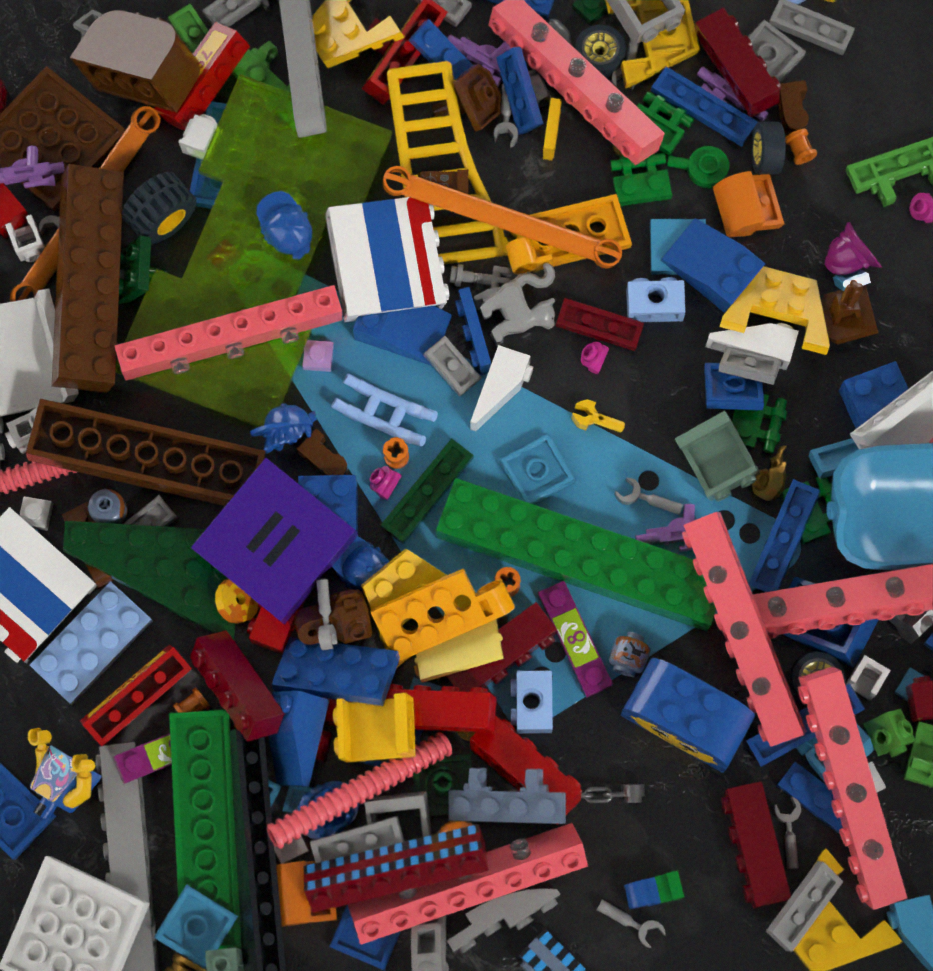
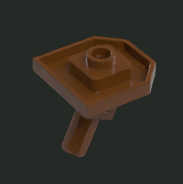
[432,64,501,131]
[821,280,879,345]

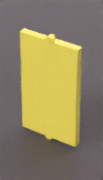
[414,619,504,683]

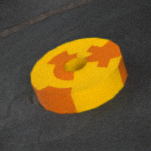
[215,579,259,624]

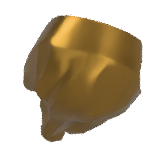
[752,446,787,501]

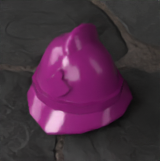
[825,222,882,275]

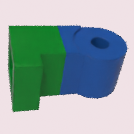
[624,870,684,909]

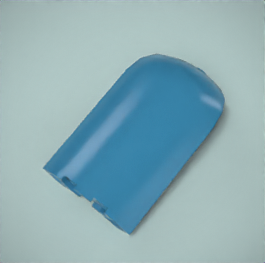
[827,443,933,570]

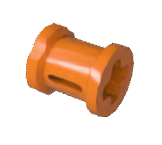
[785,129,817,165]
[383,437,409,469]
[495,567,521,597]
[173,687,212,713]

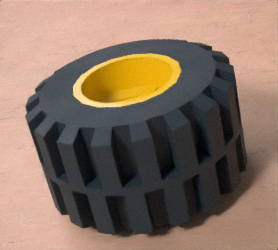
[121,172,197,245]

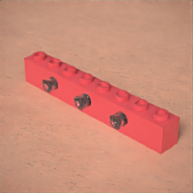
[488,0,665,165]
[115,285,342,380]
[682,512,807,747]
[722,564,933,641]
[798,667,907,910]
[348,823,588,944]

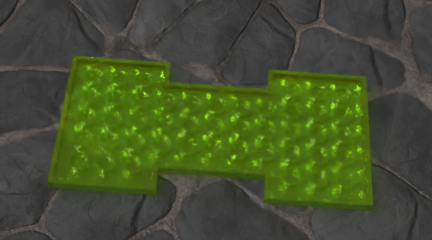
[115,74,393,427]

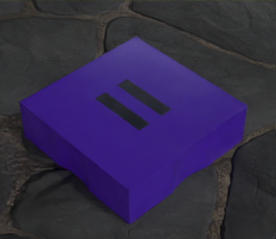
[191,458,358,625]

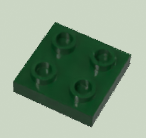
[118,236,167,306]
[413,754,472,818]

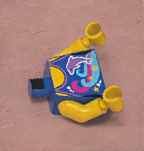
[28,728,102,821]

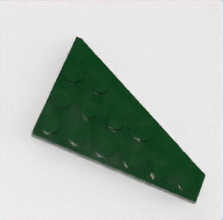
[63,521,235,640]

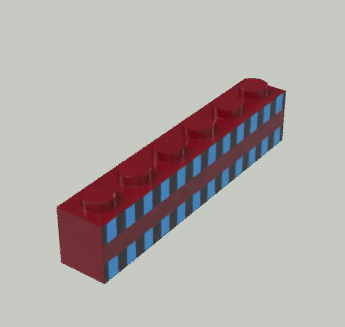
[303,824,489,913]

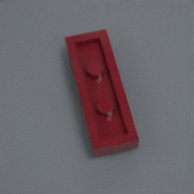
[556,298,644,351]

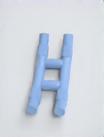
[331,373,438,446]

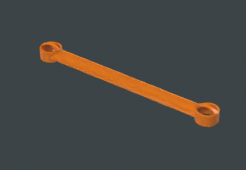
[10,106,160,302]
[382,166,622,269]

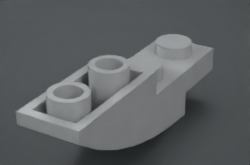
[447,889,560,954]
[411,915,449,971]

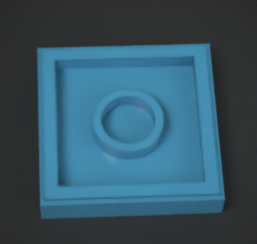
[650,219,706,274]
[499,433,576,505]
[154,885,238,969]

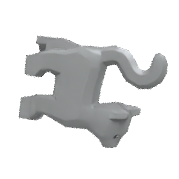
[473,263,555,346]

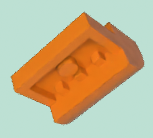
[713,171,784,237]
[276,861,337,926]

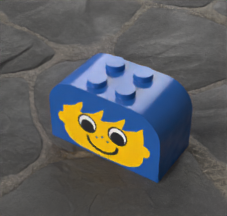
[620,658,755,773]

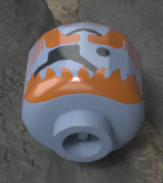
[88,489,128,524]
[609,632,651,677]

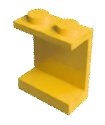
[333,693,416,763]

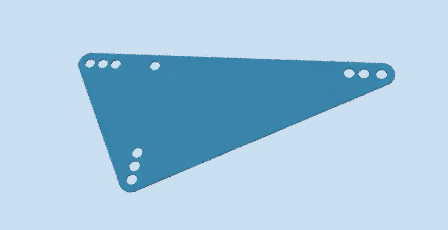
[229,251,801,722]

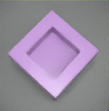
[303,340,334,372]

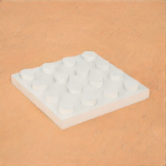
[0,856,150,971]

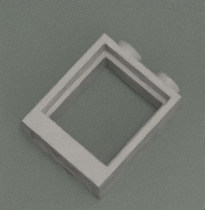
[607,0,685,45]
[365,791,432,837]

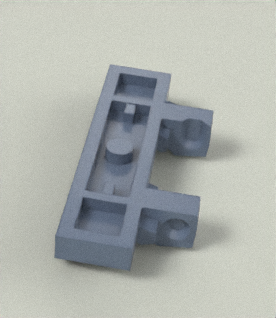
[449,768,566,824]

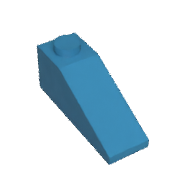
[887,895,933,971]

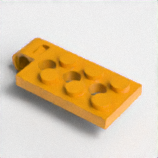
[505,194,632,275]
[371,568,515,662]

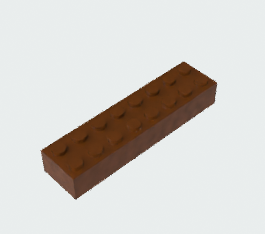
[51,164,124,393]
[26,398,265,506]

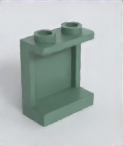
[675,411,761,502]

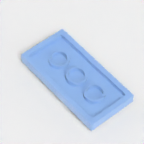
[30,582,153,705]

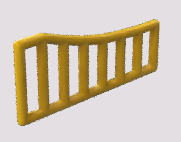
[387,61,505,264]

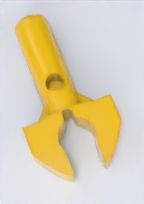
[571,400,625,432]

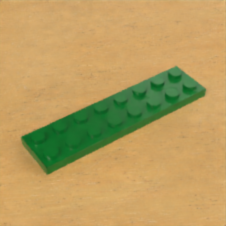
[169,710,242,950]

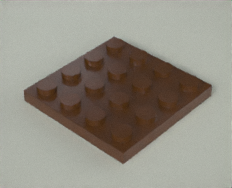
[0,66,126,212]

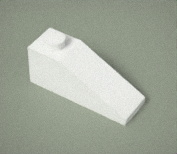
[706,323,799,370]
[470,345,533,431]

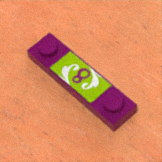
[538,581,613,698]
[113,733,172,784]

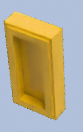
[543,98,561,160]

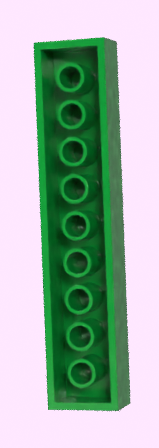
[436,478,716,632]

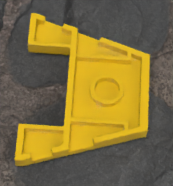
[312,0,404,68]
[605,0,700,88]
[720,266,830,355]
[361,548,471,668]
[793,849,902,971]

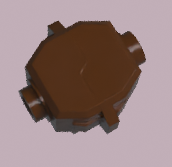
[293,588,373,645]

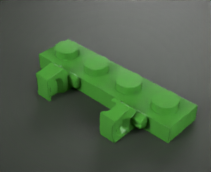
[232,41,297,134]
[846,137,933,207]

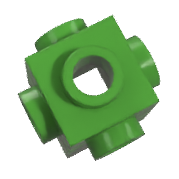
[864,709,916,758]

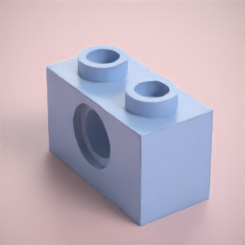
[626,277,685,322]
[511,671,553,733]

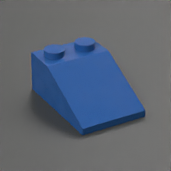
[661,218,765,312]
[353,306,452,366]
[784,577,879,668]
[268,691,329,787]

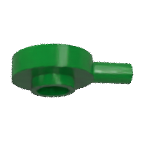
[667,146,729,188]

